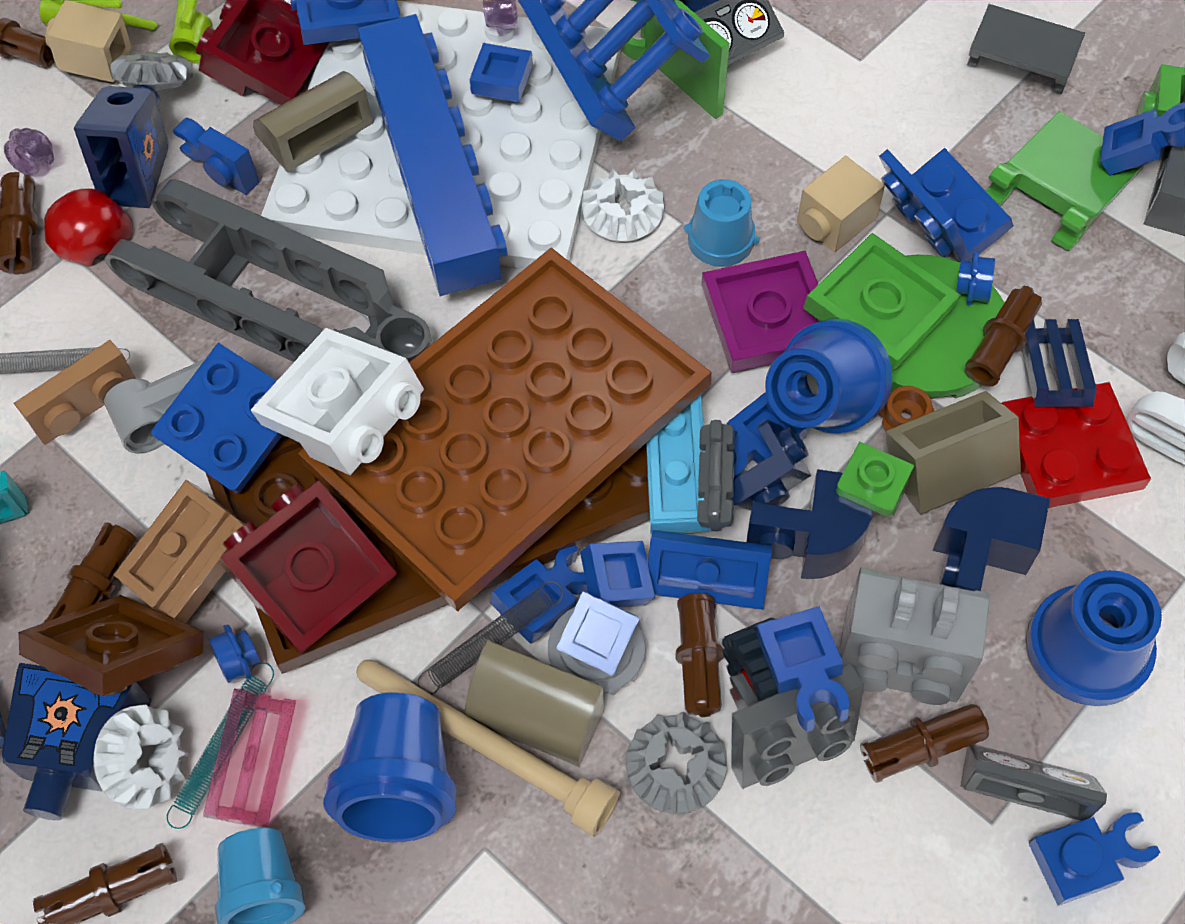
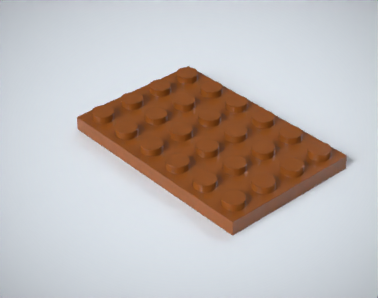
[298,247,712,612]

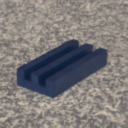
[1023,319,1097,407]

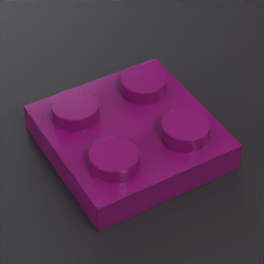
[701,251,820,373]

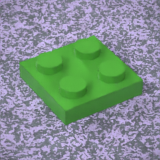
[803,233,961,373]

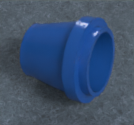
[765,319,892,433]
[1027,570,1162,706]
[323,692,457,842]

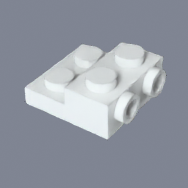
[251,328,424,475]

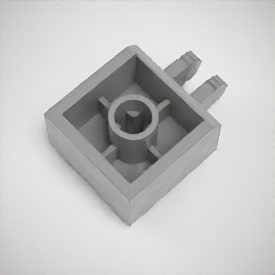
[839,567,990,705]

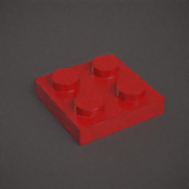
[1002,382,1151,508]

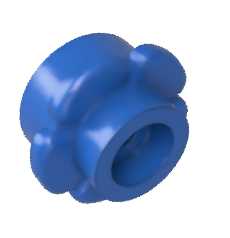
[956,251,995,306]
[208,624,260,683]

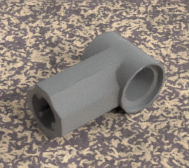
[104,359,205,454]

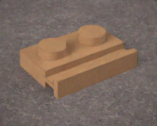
[114,480,245,623]

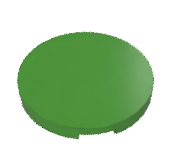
[891,254,1004,399]

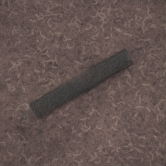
[418,581,563,695]

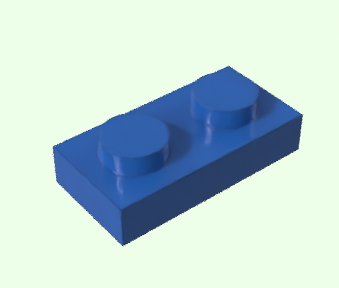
[648,530,772,610]

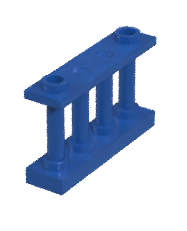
[518,0,710,141]

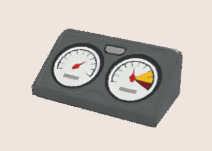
[694,0,784,65]
[960,744,1107,821]

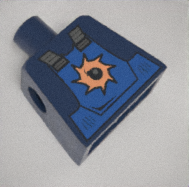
[73,85,168,208]
[2,663,151,820]

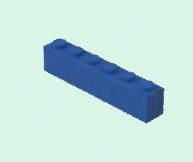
[357,14,508,297]

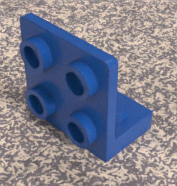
[879,148,1014,262]
[151,342,282,493]

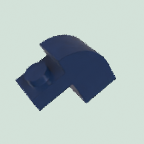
[746,469,873,579]
[933,487,1050,591]

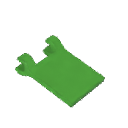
[622,0,730,119]
[985,111,1144,251]

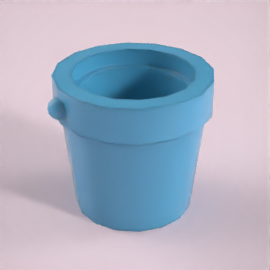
[684,179,760,267]
[215,828,306,924]

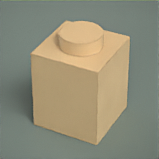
[45,0,131,83]
[797,155,885,252]

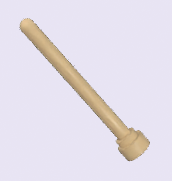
[356,660,620,837]

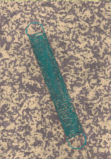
[167,662,274,829]

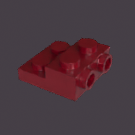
[196,0,330,105]
[220,480,397,655]

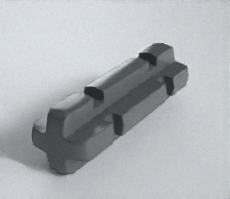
[697,420,735,532]

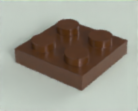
[18,595,203,696]

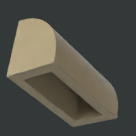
[253,71,373,172]
[885,391,1021,514]
[465,640,604,767]

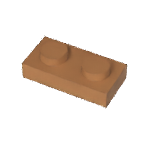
[13,340,136,445]

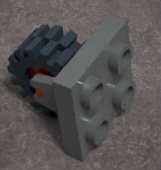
[722,617,864,789]

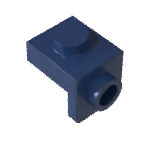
[730,419,812,511]

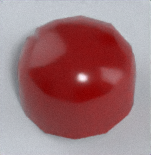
[44,188,132,266]

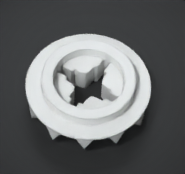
[582,169,664,241]
[94,705,190,809]

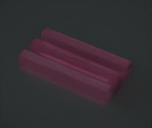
[203,688,296,828]

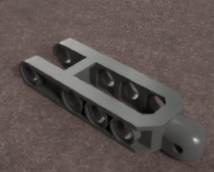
[105,179,432,362]

